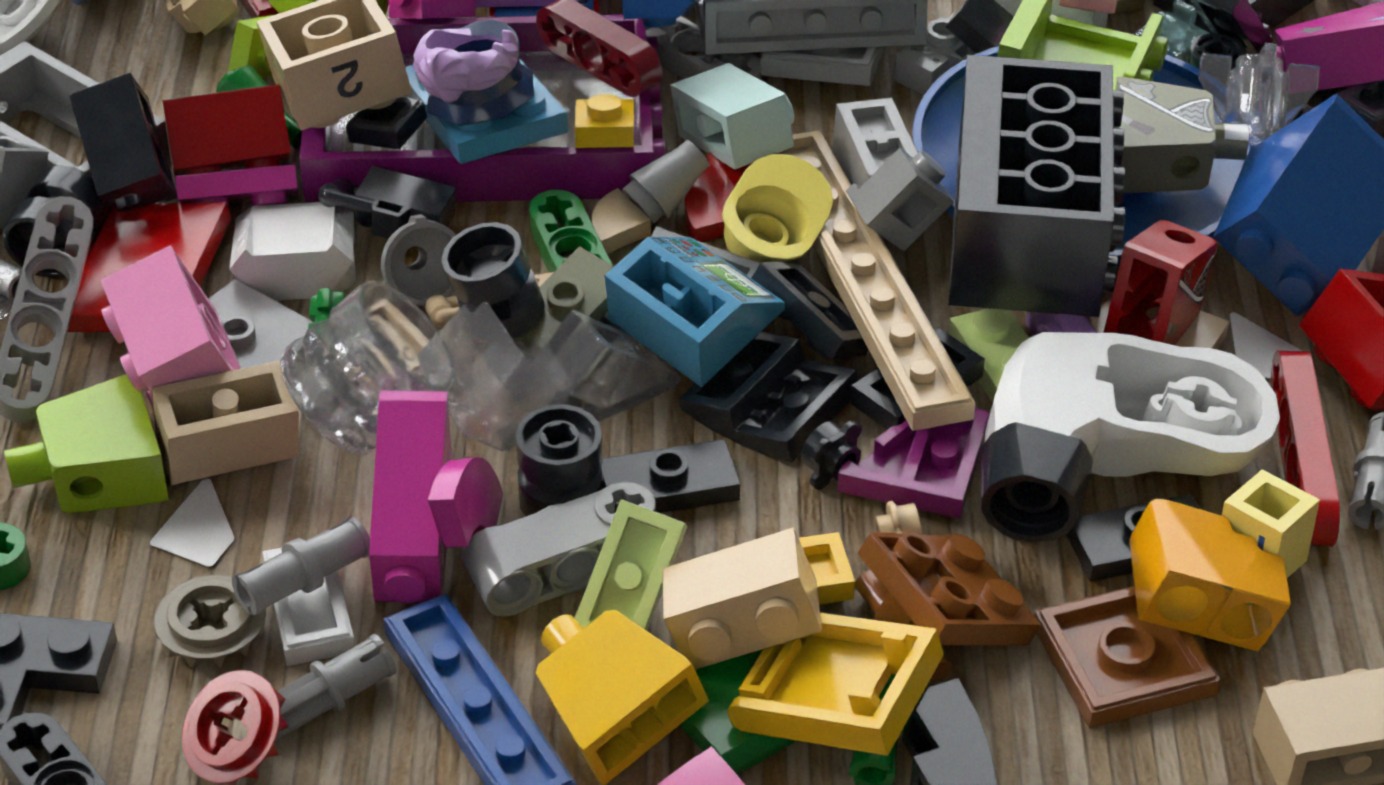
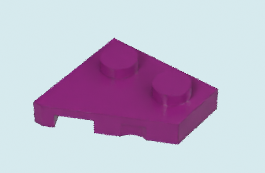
[837,409,990,518]

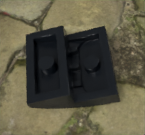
[678,332,859,463]

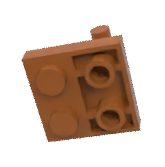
[855,532,1041,682]

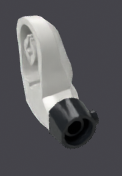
[981,332,1280,542]

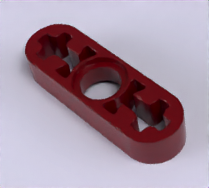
[536,0,663,97]

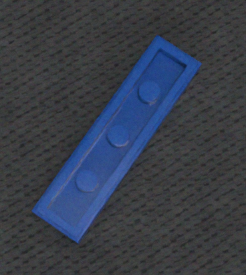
[384,593,577,785]

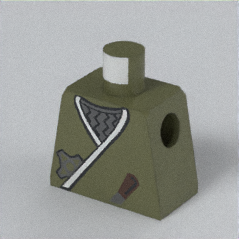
[1115,76,1249,193]

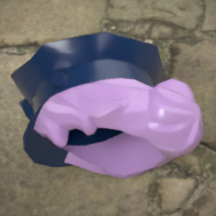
[413,20,534,126]

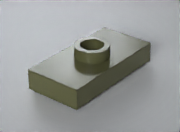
[509,246,614,368]

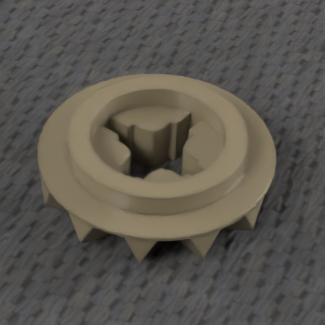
[154,575,267,668]

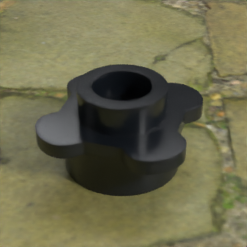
[801,421,862,490]

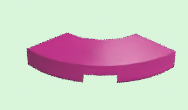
[428,457,503,547]

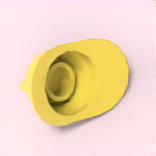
[722,154,833,263]

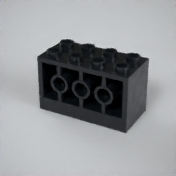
[948,55,1125,317]

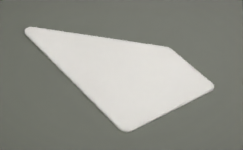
[1230,312,1302,378]
[150,478,235,567]

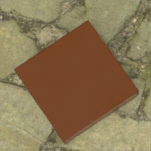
[1034,586,1221,729]

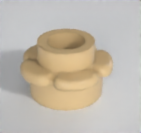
[875,501,922,534]

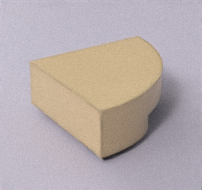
[592,188,651,254]

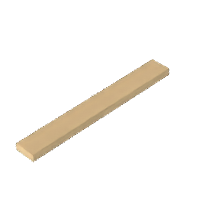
[776,131,975,431]

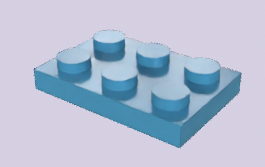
[405,59,569,164]

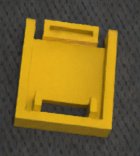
[727,613,944,756]

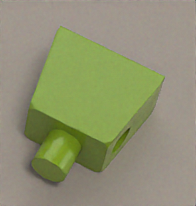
[3,374,169,514]

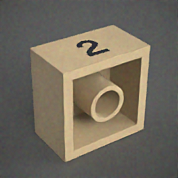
[256,0,412,131]

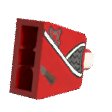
[1103,220,1217,345]

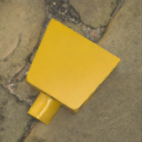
[535,610,709,785]

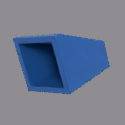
[1213,93,1384,316]

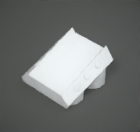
[230,202,356,301]

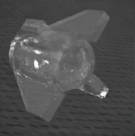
[1199,43,1320,145]

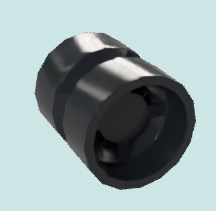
[2,165,110,278]
[441,222,545,343]
[515,404,603,516]

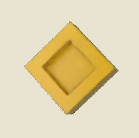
[575,94,634,148]
[799,532,855,605]

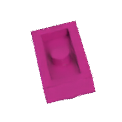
[175,164,299,209]

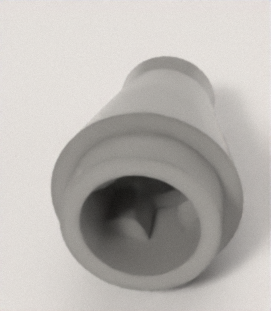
[622,139,710,224]

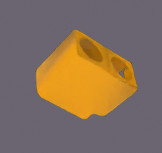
[1129,499,1291,651]

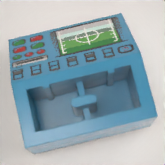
[604,237,785,387]

